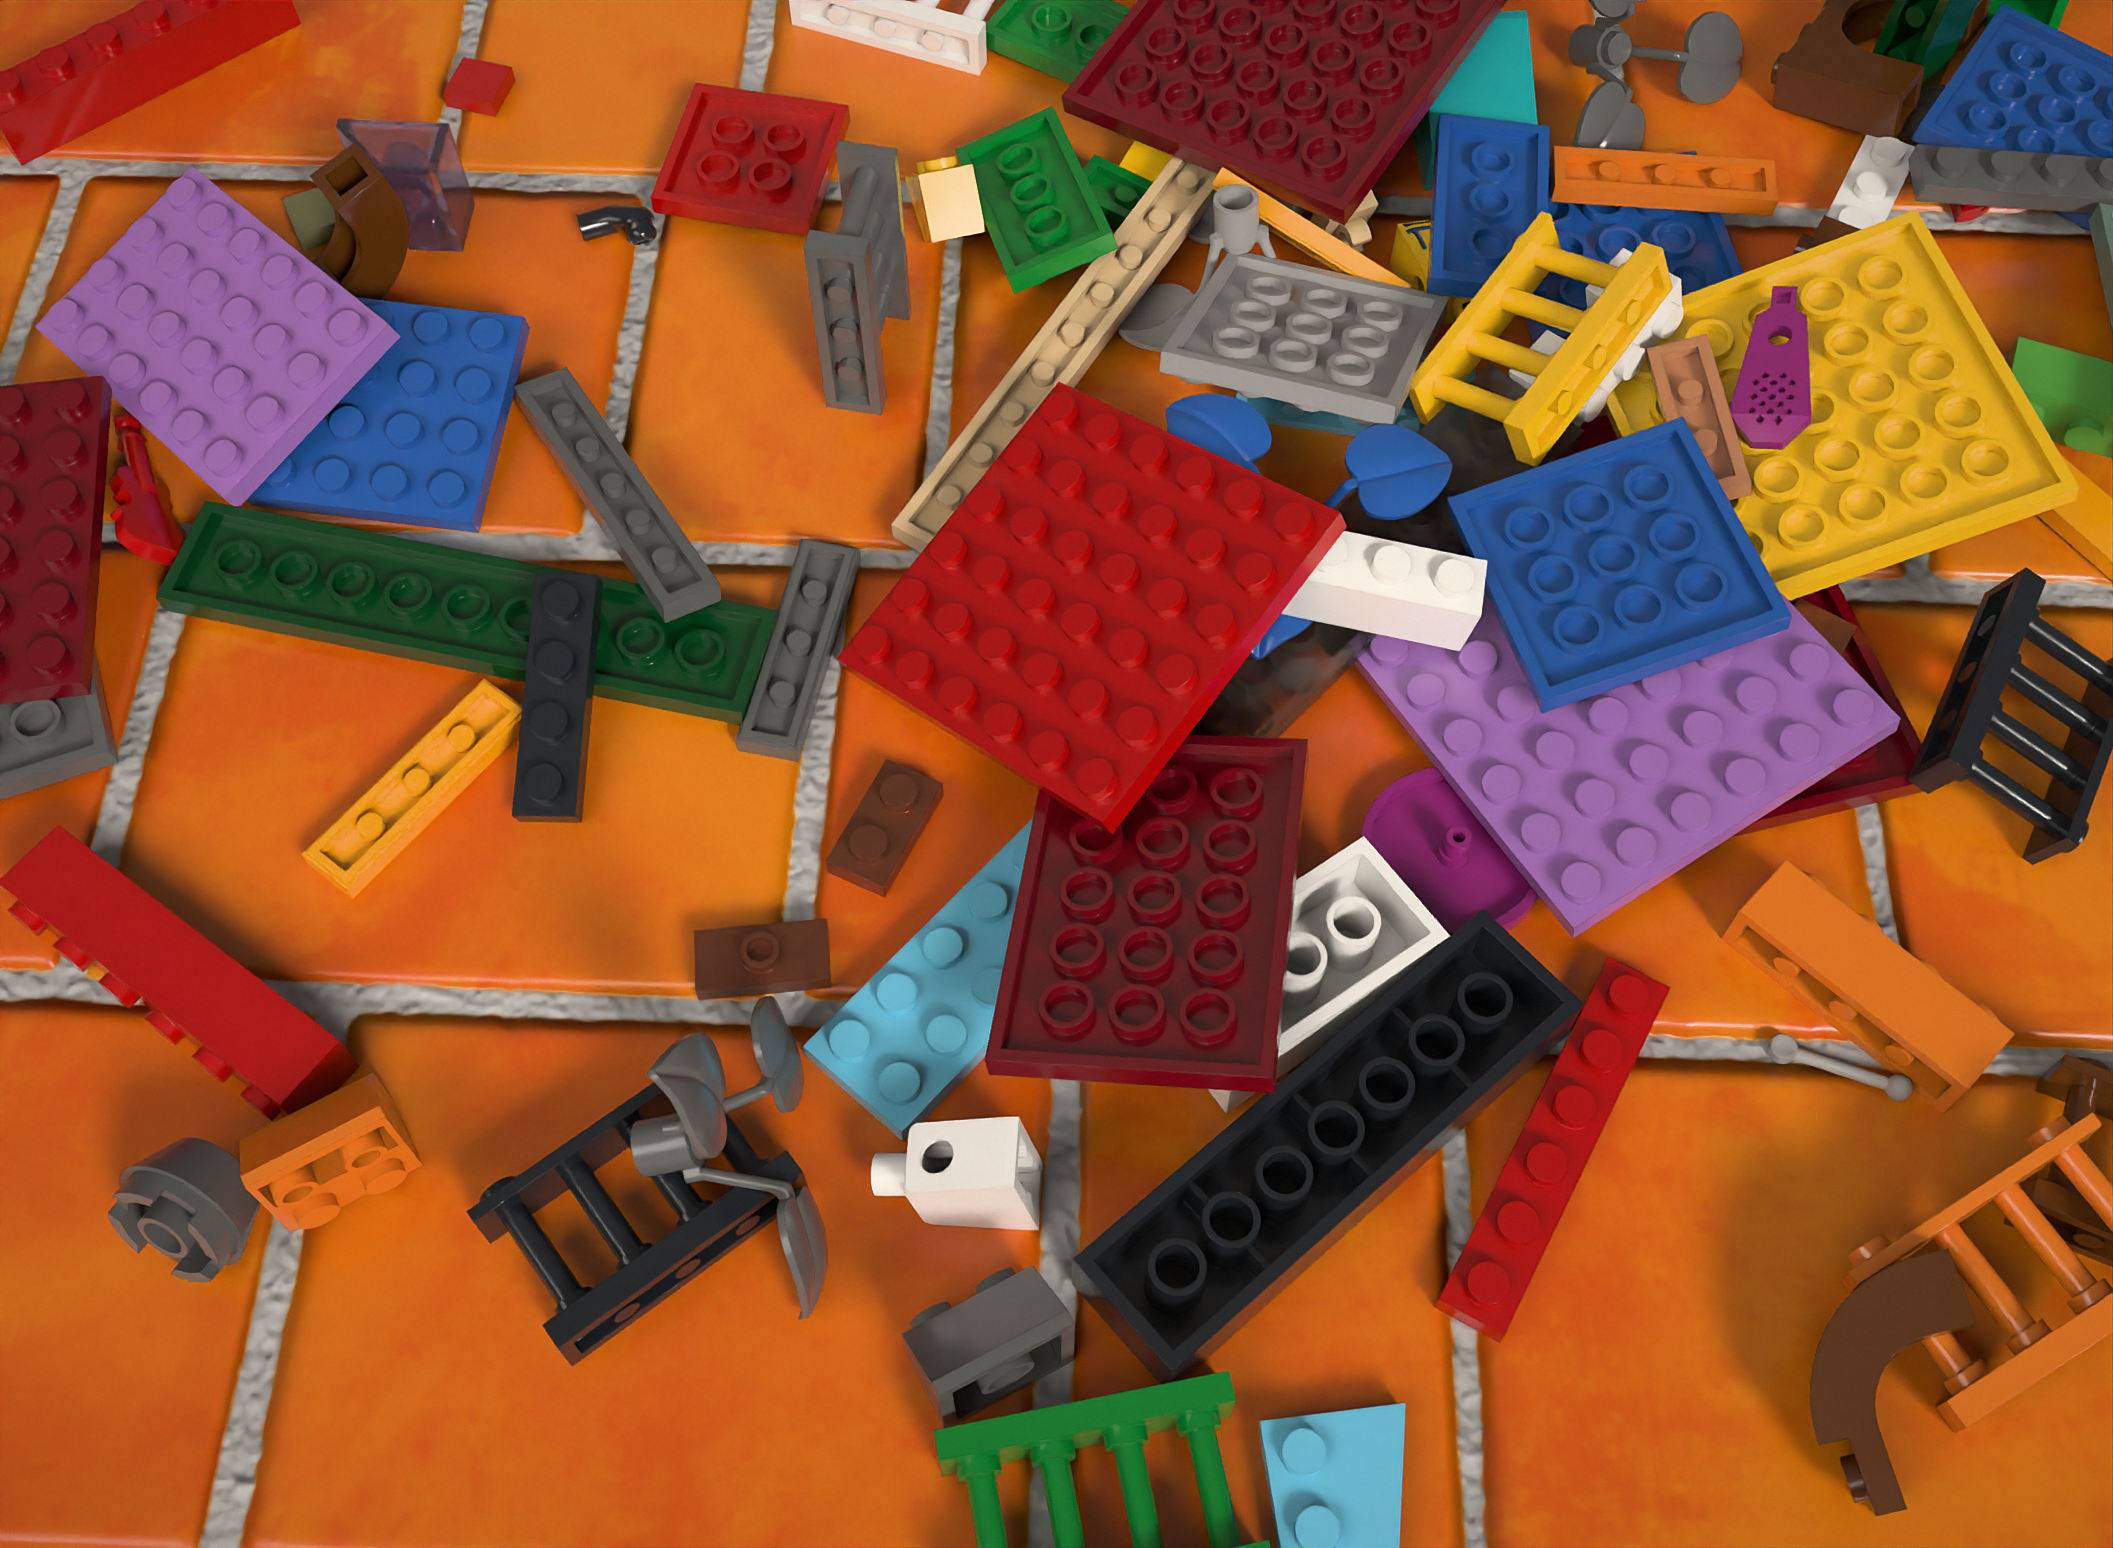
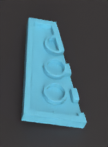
[1258,1403,1406,1548]

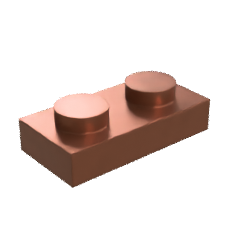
[826,759,944,898]

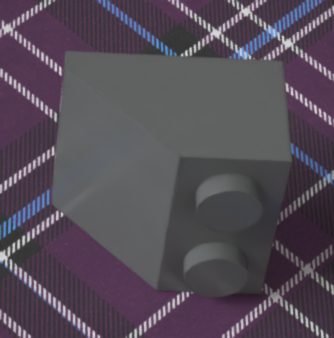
[901,1265,1075,1428]

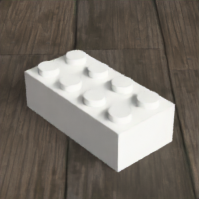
[1207,836,1450,1113]

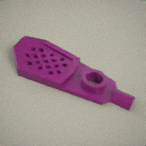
[1730,286,1811,450]

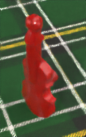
[109,412,186,566]

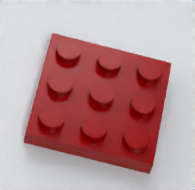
[650,83,850,236]

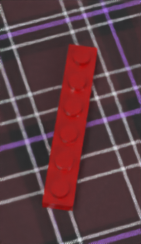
[1434,957,1671,1343]

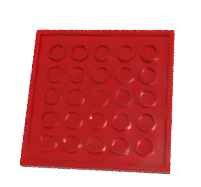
[836,382,1347,835]

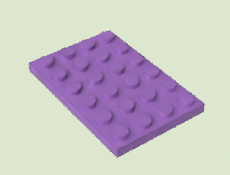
[35,166,401,507]

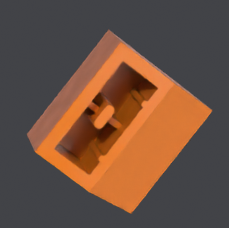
[239,1073,423,1233]

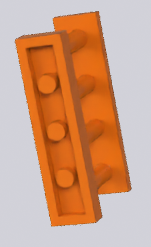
[1841,1112,2113,1433]

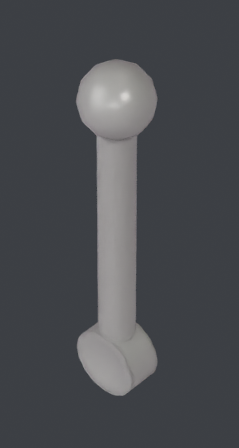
[1767,1034,1913,1101]

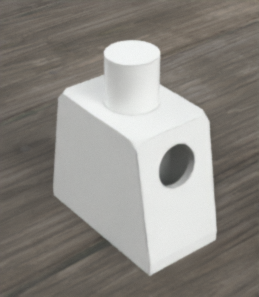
[871,1117,1043,1230]

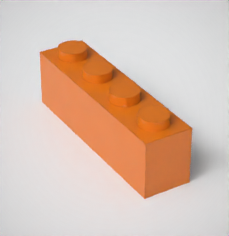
[1721,860,2015,1114]

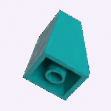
[1412,10,1538,190]

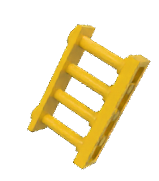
[1409,211,1673,467]

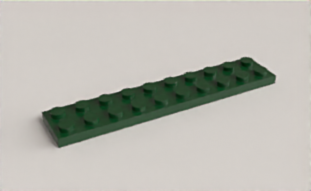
[156,500,778,725]

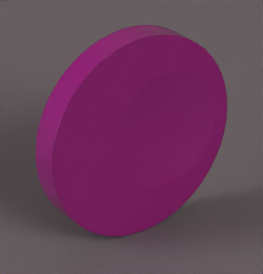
[1359,767,1539,936]

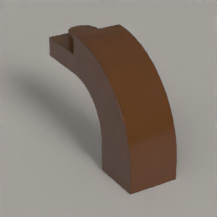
[310,141,409,300]
[1810,1248,1976,1516]

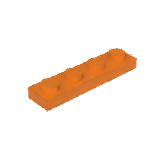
[1549,146,1779,216]

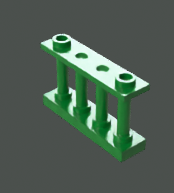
[934,1371,1271,1548]

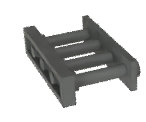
[803,140,911,415]

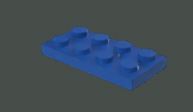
[1427,113,1550,298]

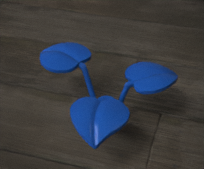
[1165,394,1452,660]

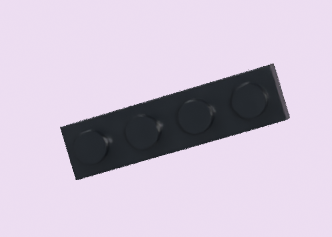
[512,574,603,823]

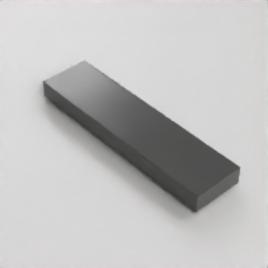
[736,538,861,762]

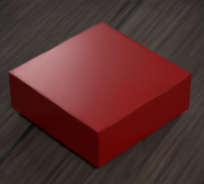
[443,57,515,117]

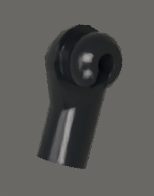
[576,204,657,245]

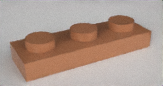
[1646,334,1751,500]

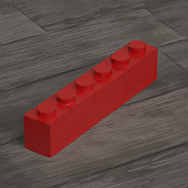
[0,0,301,165]
[0,825,359,1122]

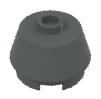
[108,1137,261,1283]

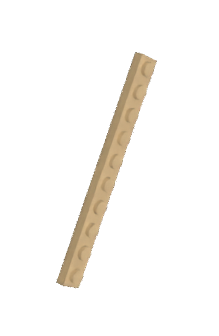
[891,156,1218,552]

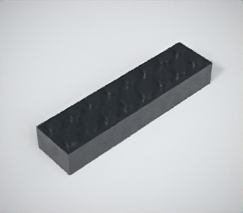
[1072,909,1584,1384]

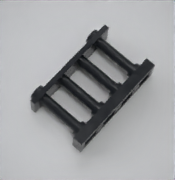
[1907,567,2113,865]
[466,1082,808,1367]

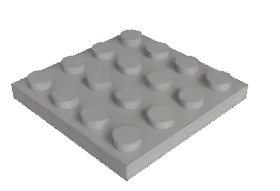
[1159,252,1449,426]

